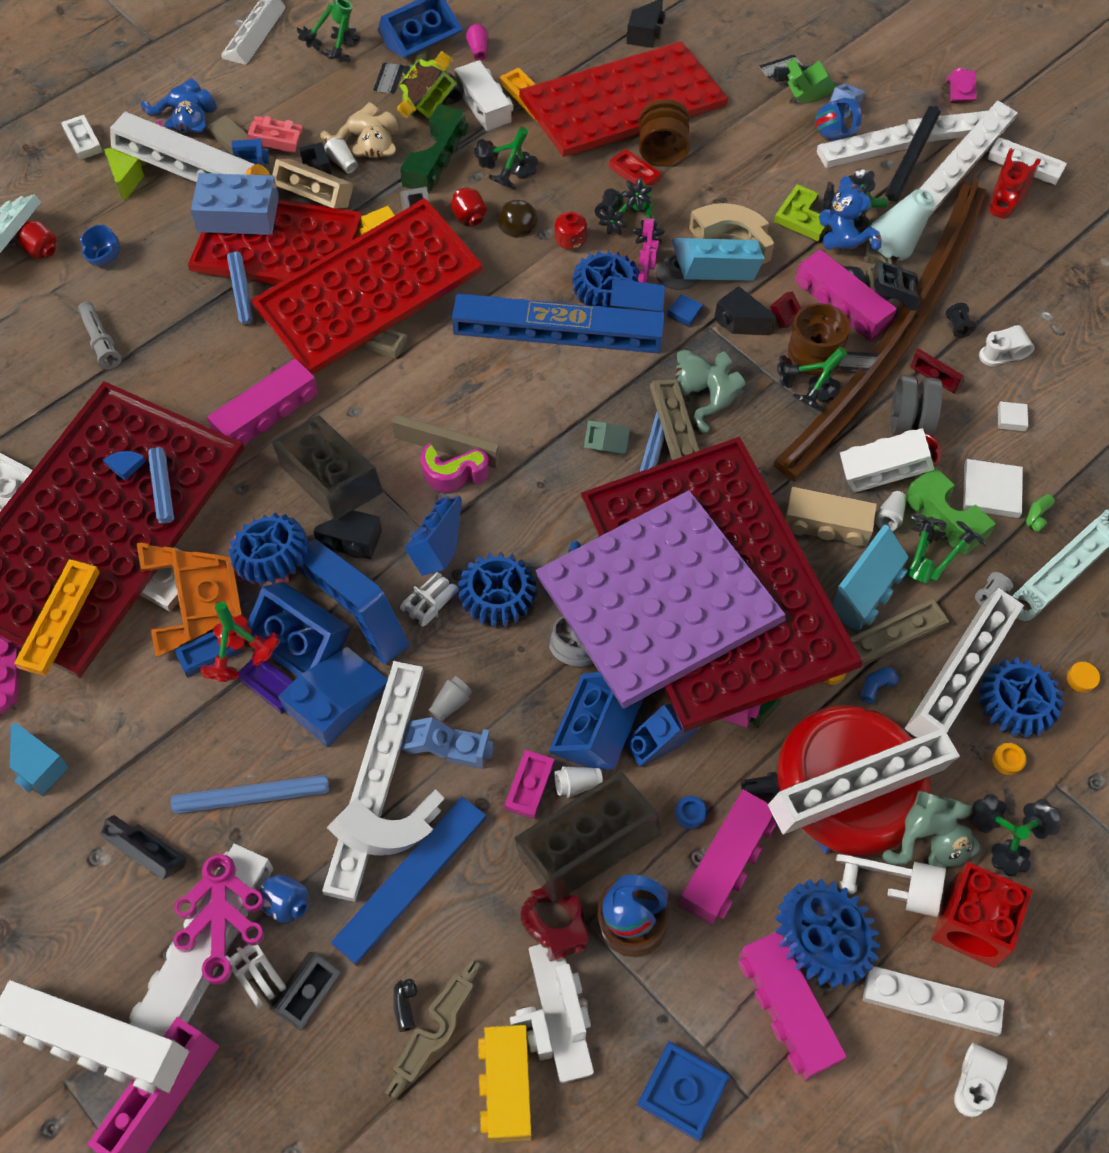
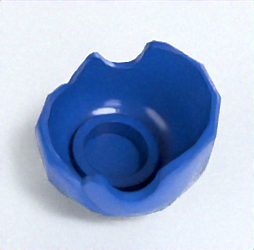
[80,225,120,266]

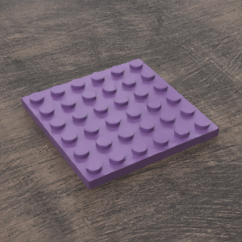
[536,490,785,709]

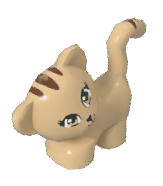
[320,102,399,158]

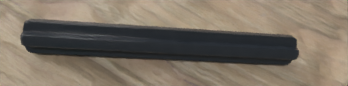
[885,105,941,202]

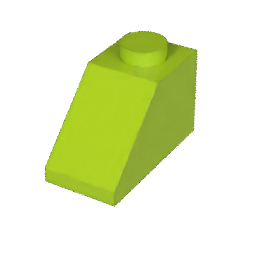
[104,147,146,200]

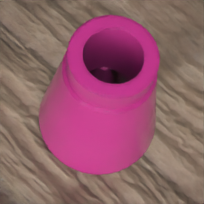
[466,24,488,61]

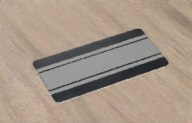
[759,54,803,79]
[373,63,403,93]
[837,351,878,372]

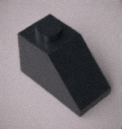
[714,286,776,336]

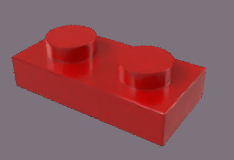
[609,148,661,186]

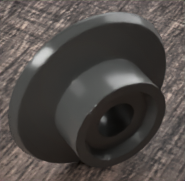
[656,253,699,290]

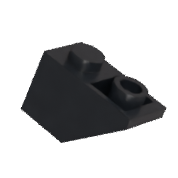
[626,0,666,48]
[313,510,382,559]

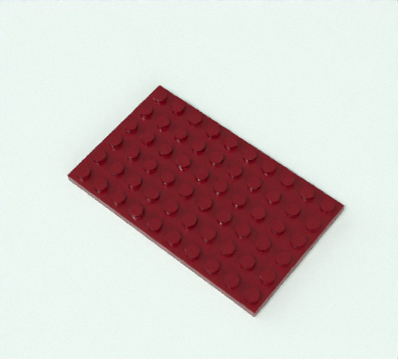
[0,381,245,678]
[581,436,862,732]

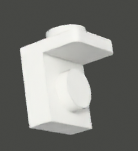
[510,1007,553,1061]

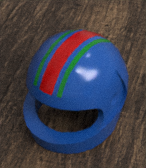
[815,98,862,141]
[602,875,668,938]

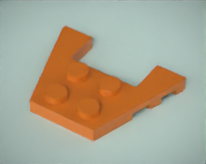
[137,543,242,658]

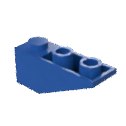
[405,495,462,576]

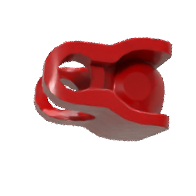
[989,148,1041,218]

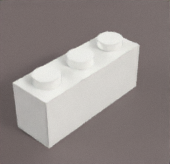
[454,60,513,131]
[840,428,935,493]

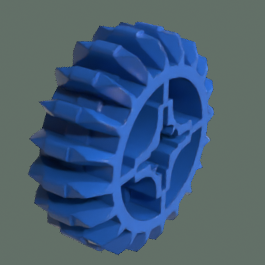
[572,250,640,309]
[228,512,309,586]
[458,551,537,628]
[978,657,1064,739]

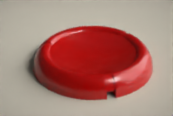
[777,705,931,857]

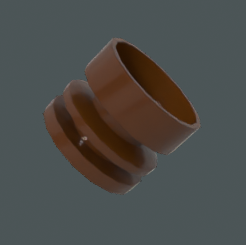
[639,99,690,167]
[788,303,850,376]
[598,879,669,958]

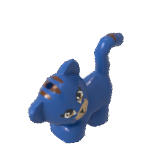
[140,78,217,133]
[819,176,882,251]

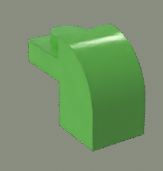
[787,58,836,103]

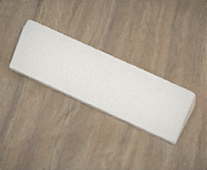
[221,0,285,64]

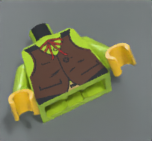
[397,51,457,119]

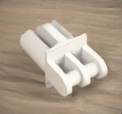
[400,572,459,627]
[226,937,286,1009]

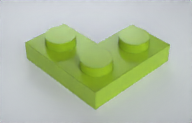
[774,184,829,241]

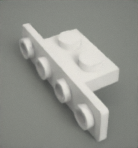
[529,944,593,1083]

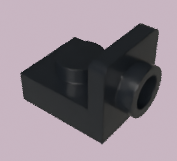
[299,142,332,175]

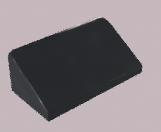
[269,952,341,1030]

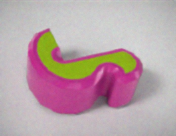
[420,443,489,493]

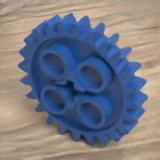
[775,879,880,988]

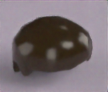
[498,200,538,238]

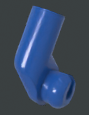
[860,667,899,704]

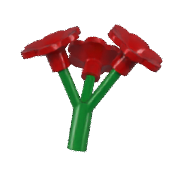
[201,602,280,682]

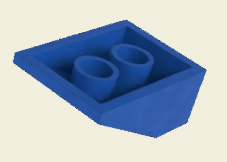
[278,647,388,747]

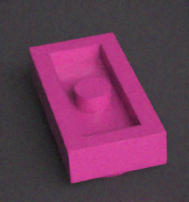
[504,750,555,819]

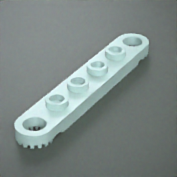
[1012,509,1109,621]

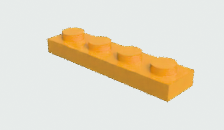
[14,559,100,677]

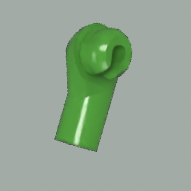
[1026,494,1055,532]

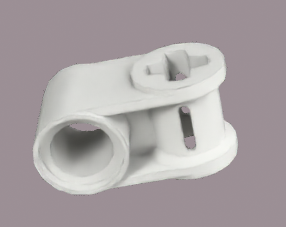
[979,325,1035,367]
[954,1043,1008,1118]

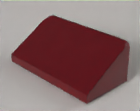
[910,348,965,394]

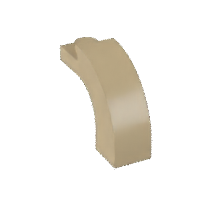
[689,203,774,264]

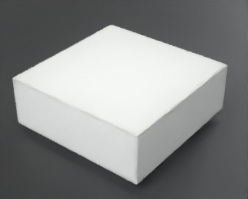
[998,401,1028,432]

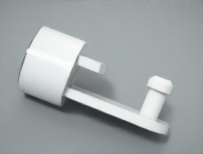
[836,854,947,918]

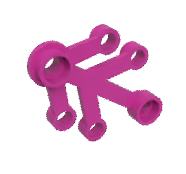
[638,218,659,283]
[173,854,264,985]

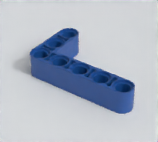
[297,539,410,664]

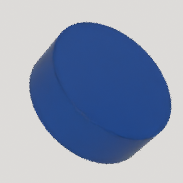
[675,796,707,830]

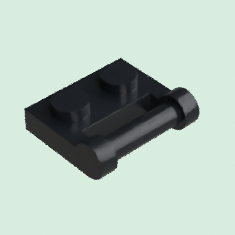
[874,260,921,310]

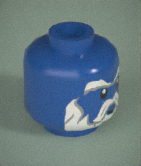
[259,874,309,924]

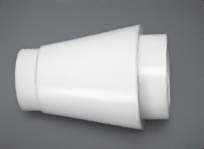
[324,137,358,173]
[875,491,907,531]
[554,767,603,798]

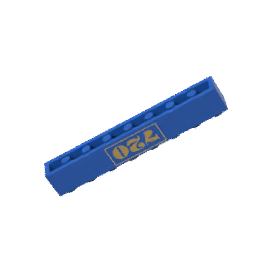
[452,294,664,354]

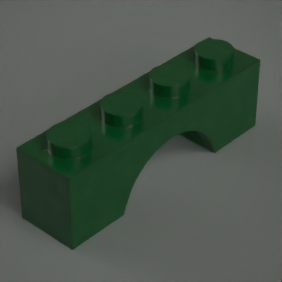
[400,104,468,194]

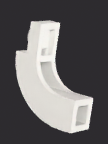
[327,789,444,855]

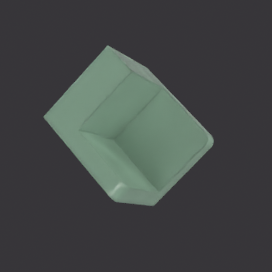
[584,421,630,454]

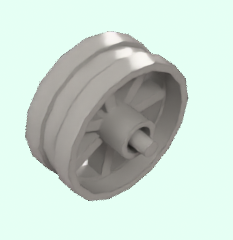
[549,616,593,667]

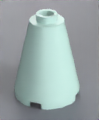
[870,190,935,261]

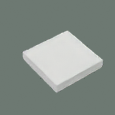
[963,459,1023,518]

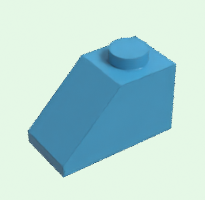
[10,722,69,796]

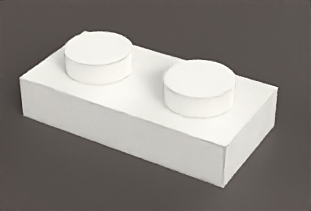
[61,115,103,160]

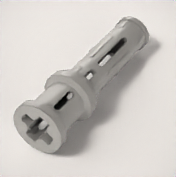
[77,302,122,370]

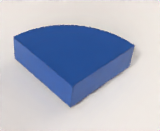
[103,451,146,480]

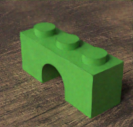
[906,467,996,556]

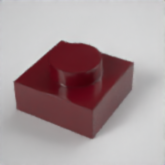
[769,291,802,328]

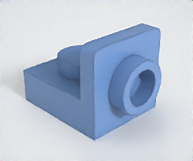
[830,83,866,118]
[400,717,454,758]
[447,729,495,769]

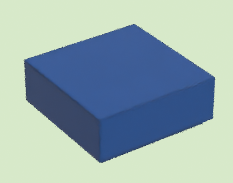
[667,294,703,327]

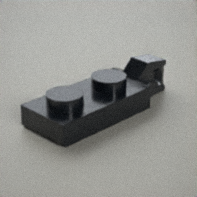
[100,815,186,880]

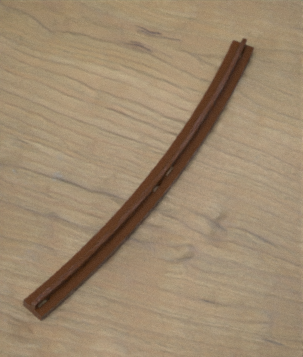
[773,179,987,482]

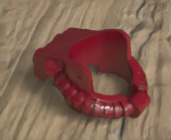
[520,887,589,962]

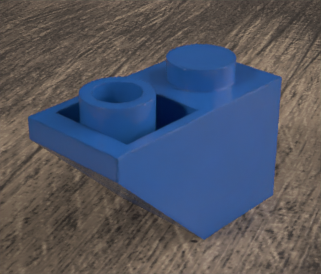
[625,704,701,767]

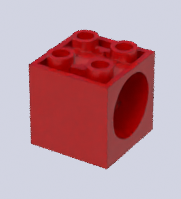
[931,862,1033,968]

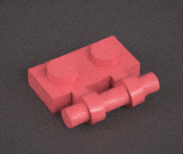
[247,115,303,153]

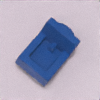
[232,139,270,168]

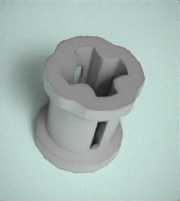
[975,572,1013,606]

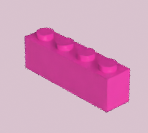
[795,250,897,341]
[207,359,318,446]
[679,790,777,925]
[738,932,847,1081]
[87,1017,219,1153]

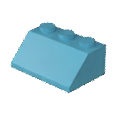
[671,238,765,281]
[832,524,909,633]

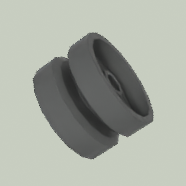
[890,374,942,437]

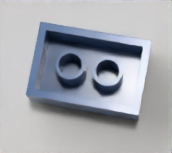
[191,173,279,235]

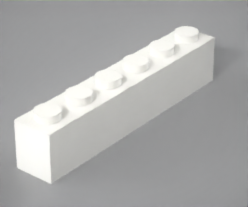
[110,112,255,182]
[905,588,1024,738]
[768,728,959,835]
[129,844,273,1037]
[0,980,189,1094]

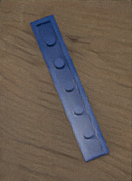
[331,797,486,966]

